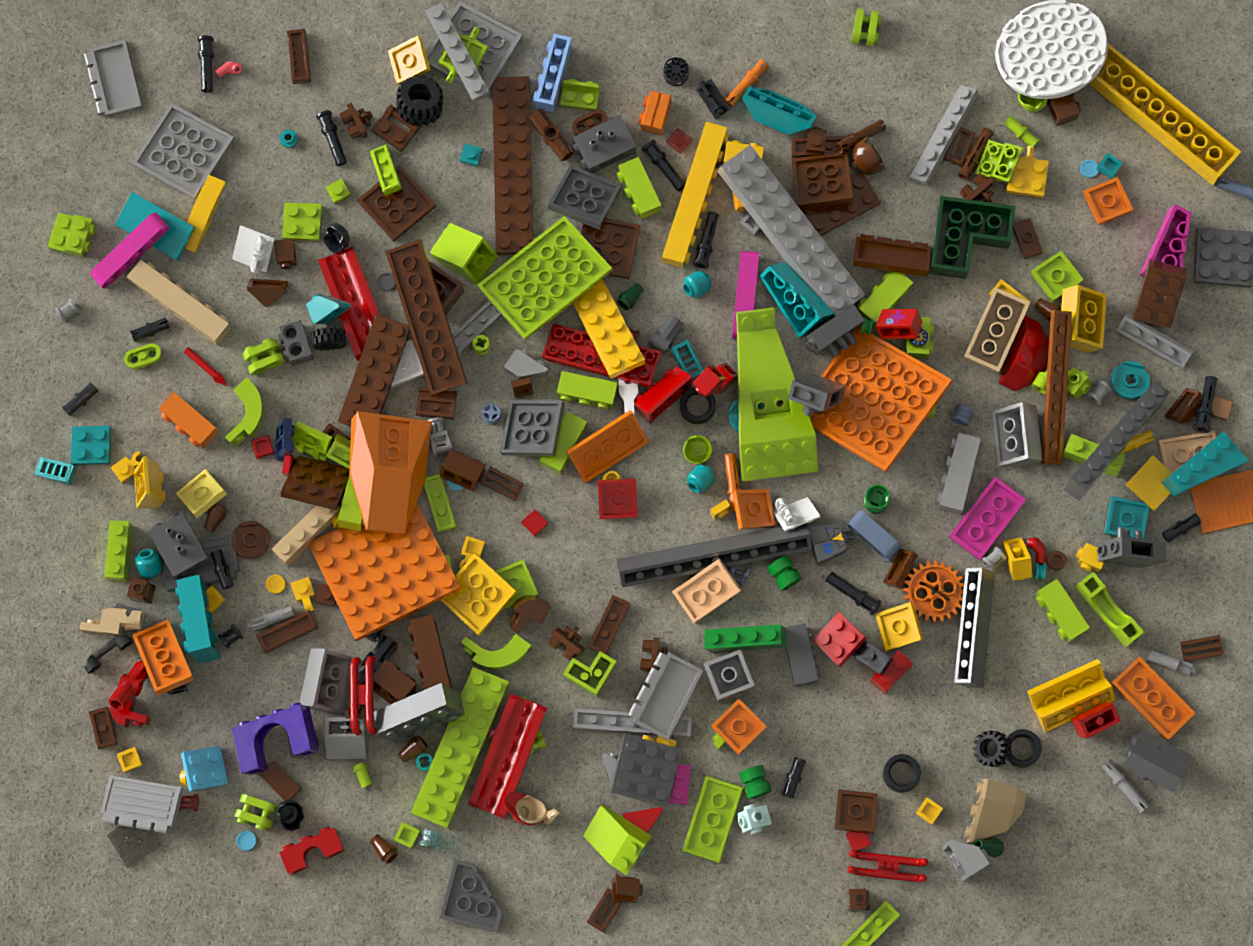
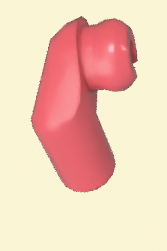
[215,61,243,78]

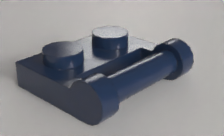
[275,418,295,462]

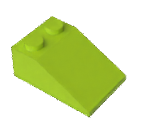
[583,804,652,875]

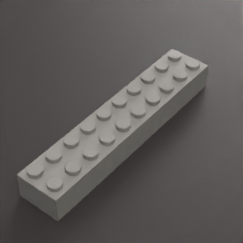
[717,145,865,320]

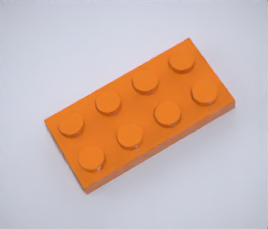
[566,410,649,483]
[132,619,194,696]
[1111,656,1195,741]

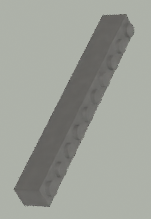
[616,523,812,588]

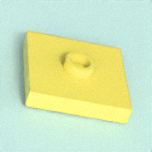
[176,469,227,518]

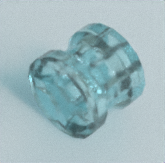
[419,829,441,849]

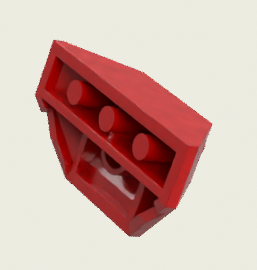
[998,316,1049,391]

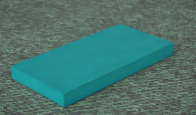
[115,192,196,260]

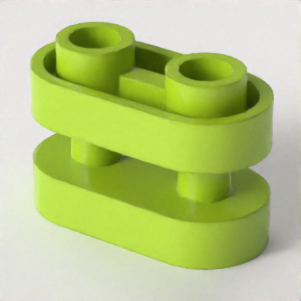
[851,8,882,47]
[242,338,286,376]
[234,794,278,831]

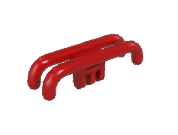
[350,656,377,736]
[847,850,928,882]

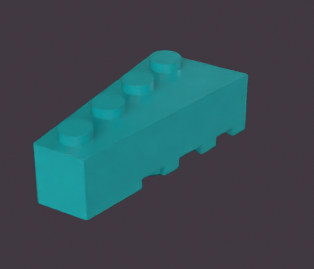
[759,262,835,338]
[1161,431,1249,497]
[175,575,221,663]

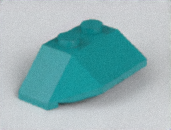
[742,86,817,135]

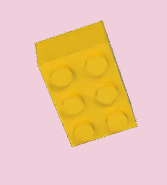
[1061,285,1107,353]

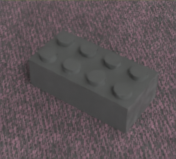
[374,683,465,743]

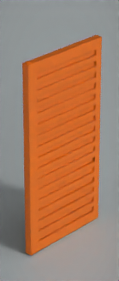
[1190,469,1253,534]

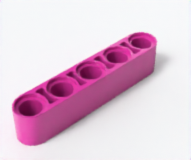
[90,212,169,289]
[732,251,759,340]

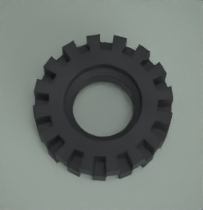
[311,326,347,351]
[973,730,1012,767]

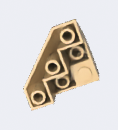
[964,778,1027,844]

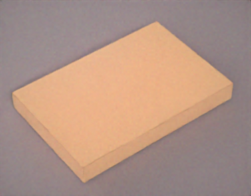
[1158,431,1216,473]
[672,558,742,623]

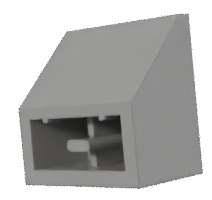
[324,717,367,760]

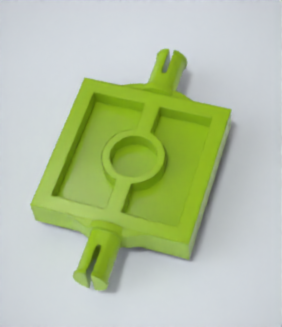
[438,27,488,84]

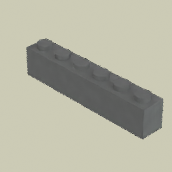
[954,568,995,688]

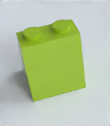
[430,223,498,286]

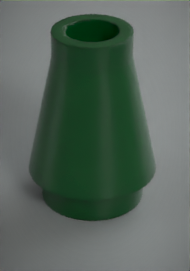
[617,283,644,311]
[974,838,1004,858]

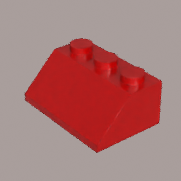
[634,366,692,424]

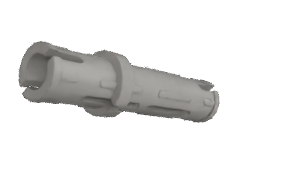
[1101,759,1150,813]

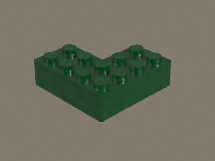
[929,196,1016,279]

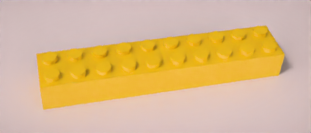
[1088,43,1241,186]

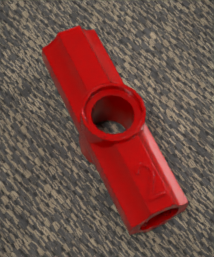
[108,660,149,711]

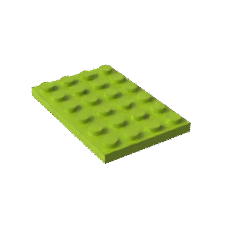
[477,216,613,341]

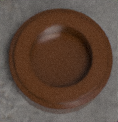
[1046,551,1067,571]

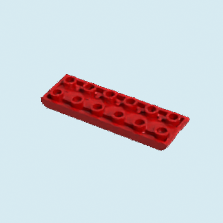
[318,247,380,361]
[542,324,662,387]
[468,694,548,819]

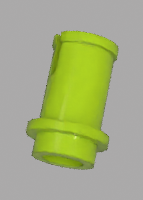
[353,762,373,788]

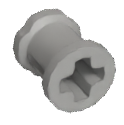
[55,298,80,323]
[1086,380,1112,406]
[981,547,1007,572]

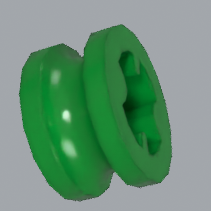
[861,317,874,336]

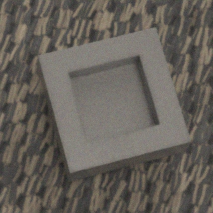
[740,213,761,236]

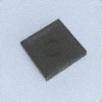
[107,826,162,868]

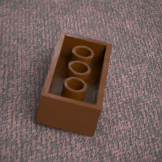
[408,615,452,690]

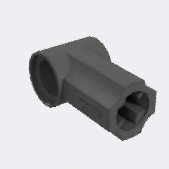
[648,315,683,355]

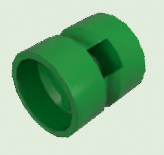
[863,484,890,514]
[767,555,802,592]
[739,765,772,800]

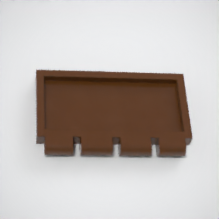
[853,234,931,277]

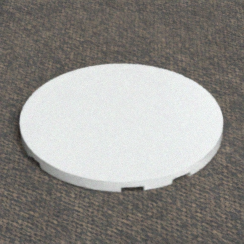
[995,0,1108,99]

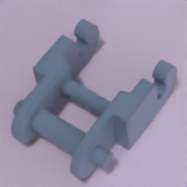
[730,563,752,586]

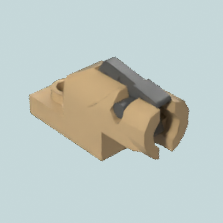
[80,603,145,637]

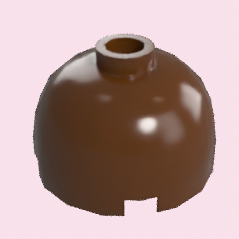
[851,137,886,175]

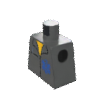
[808,524,855,565]

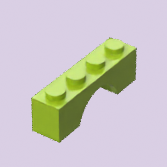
[1075,572,1144,648]

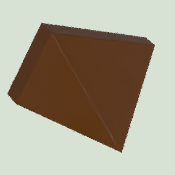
[247,278,288,307]
[1164,388,1202,423]

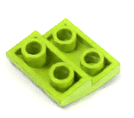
[975,140,1023,183]

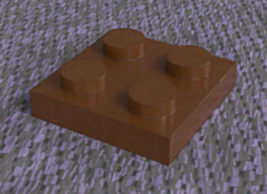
[834,789,878,834]

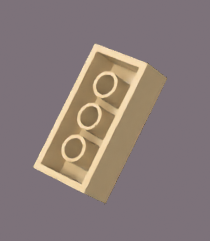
[963,287,1030,375]

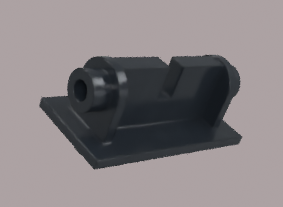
[696,79,731,119]

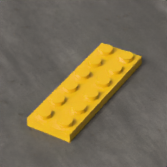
[572,279,646,379]

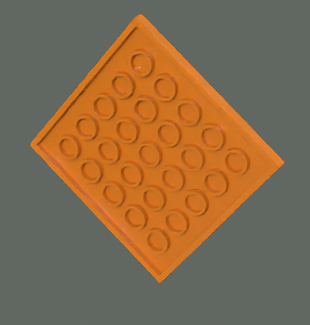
[809,326,953,473]
[308,503,461,642]

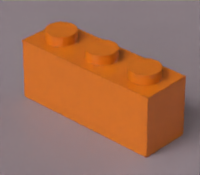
[159,392,219,449]

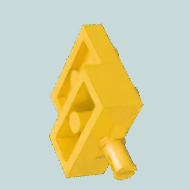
[1006,146,1049,198]

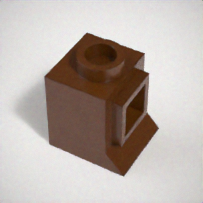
[273,239,297,269]
[127,578,156,604]
[612,873,643,903]
[847,888,870,911]

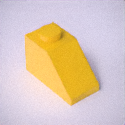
[1003,537,1032,581]

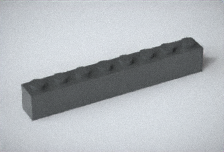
[1064,381,1170,501]

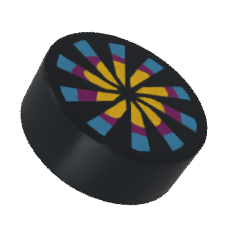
[908,328,928,348]

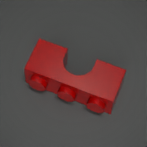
[692,363,738,396]
[279,826,345,875]

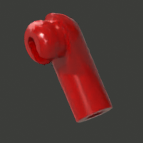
[1027,537,1046,565]

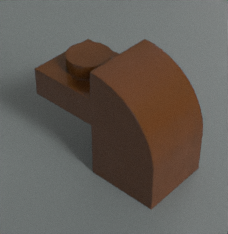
[509,595,551,634]

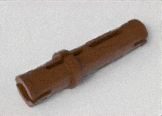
[835,119,886,153]
[958,128,994,180]

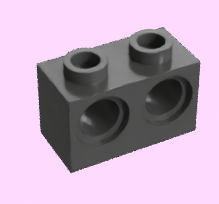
[278,320,314,366]

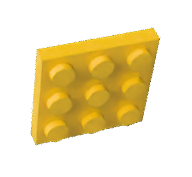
[441,553,518,635]

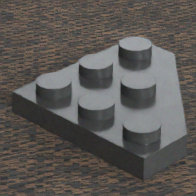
[440,860,503,933]

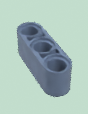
[847,510,902,561]

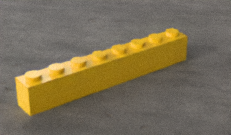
[662,121,730,268]

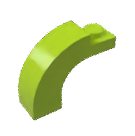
[225,377,265,446]
[461,634,532,670]

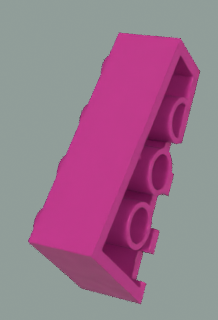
[1139,204,1192,277]

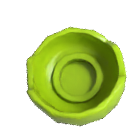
[1018,93,1048,112]
[683,435,713,464]

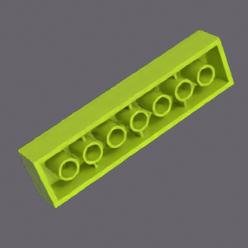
[411,667,510,830]

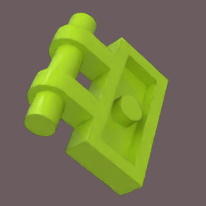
[292,421,332,462]

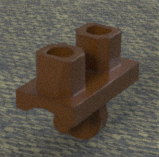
[340,102,373,139]
[960,173,994,203]
[548,626,586,661]
[640,637,668,672]

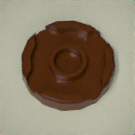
[231,521,270,560]

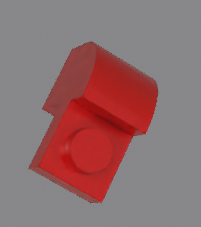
[110,696,151,728]

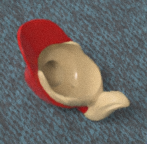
[503,792,560,826]

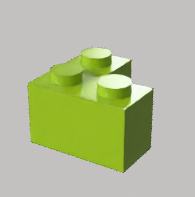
[563,651,617,698]

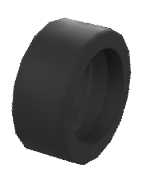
[680,386,716,425]
[1007,729,1042,768]
[882,754,921,793]

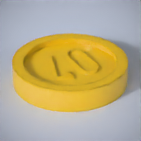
[266,574,285,594]

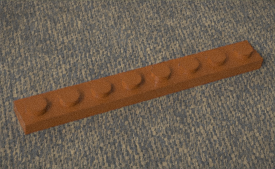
[1041,310,1072,465]

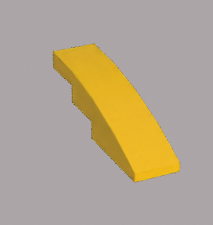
[185,175,227,253]

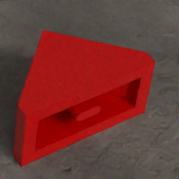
[622,807,662,833]

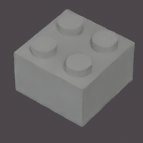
[703,650,755,703]

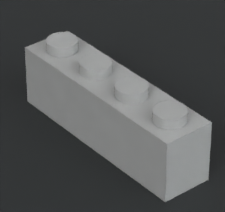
[936,432,981,515]

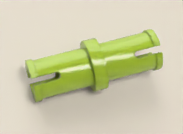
[1004,116,1039,149]

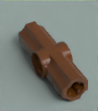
[529,109,574,162]

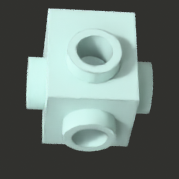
[737,804,772,834]

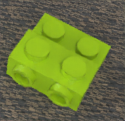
[47,213,96,257]

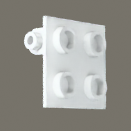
[232,225,275,273]
[773,497,820,531]

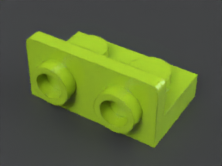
[560,79,600,111]

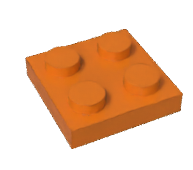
[1083,177,1134,225]
[732,488,776,530]
[711,699,767,755]

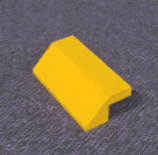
[1027,659,1116,733]

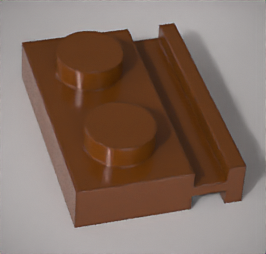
[416,388,457,420]

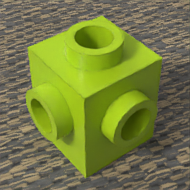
[1067,367,1092,401]

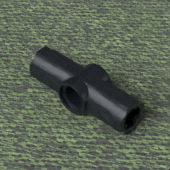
[358,635,398,685]

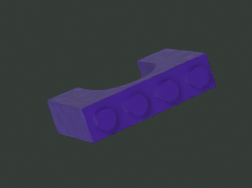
[232,703,319,775]

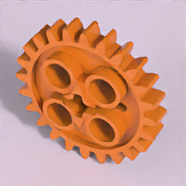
[903,560,964,623]

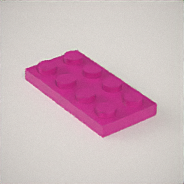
[949,477,1026,561]

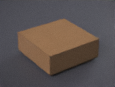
[1211,396,1233,421]

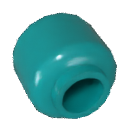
[683,271,712,298]
[687,465,715,493]
[135,549,163,578]

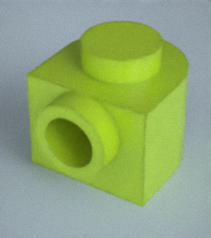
[1031,371,1047,395]

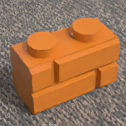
[638,91,672,135]

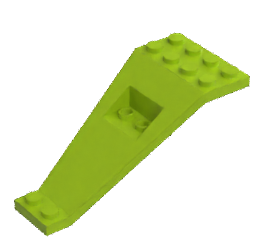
[736,308,818,481]

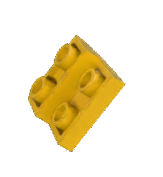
[1125,455,1172,511]

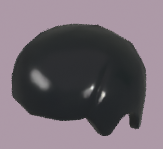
[323,223,350,253]
[274,799,304,831]

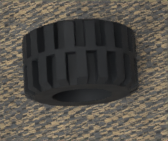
[396,76,443,127]

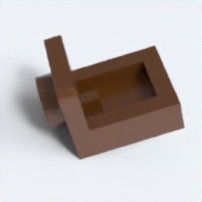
[806,127,827,154]

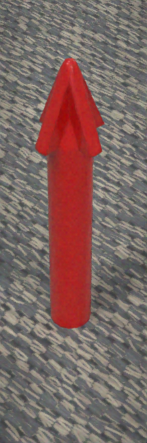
[184,347,227,386]

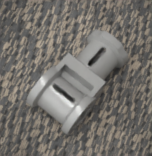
[428,417,453,457]

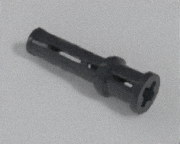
[197,35,214,92]
[316,110,347,167]
[642,140,686,192]
[692,211,719,269]
[1193,376,1218,433]
[825,571,882,616]

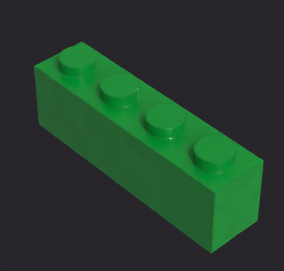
[704,624,786,652]

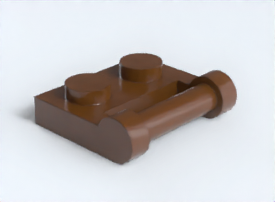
[372,105,421,152]

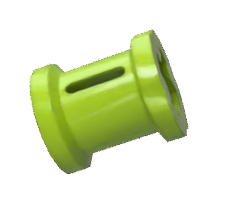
[472,335,491,356]

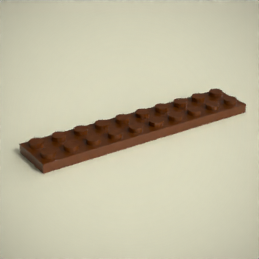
[492,76,533,255]

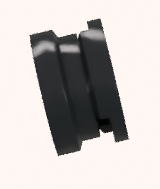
[663,57,689,86]

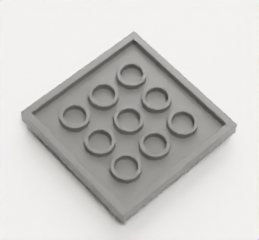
[426,1,523,91]
[132,103,235,200]

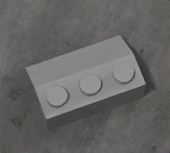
[992,402,1043,467]
[300,649,353,715]
[941,840,990,882]

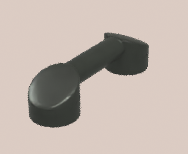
[84,636,133,674]

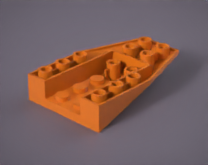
[349,411,432,535]

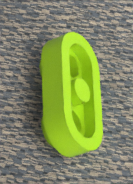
[124,343,162,370]

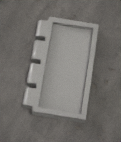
[84,39,143,117]
[628,652,703,741]
[100,775,184,834]

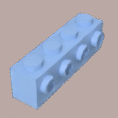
[533,34,572,113]

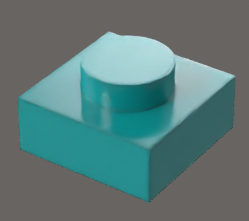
[460,144,483,167]
[1096,152,1123,179]

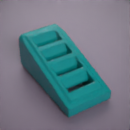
[670,339,704,380]
[34,457,77,486]

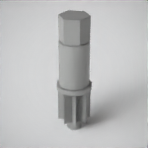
[247,606,294,631]
[1148,650,1196,675]

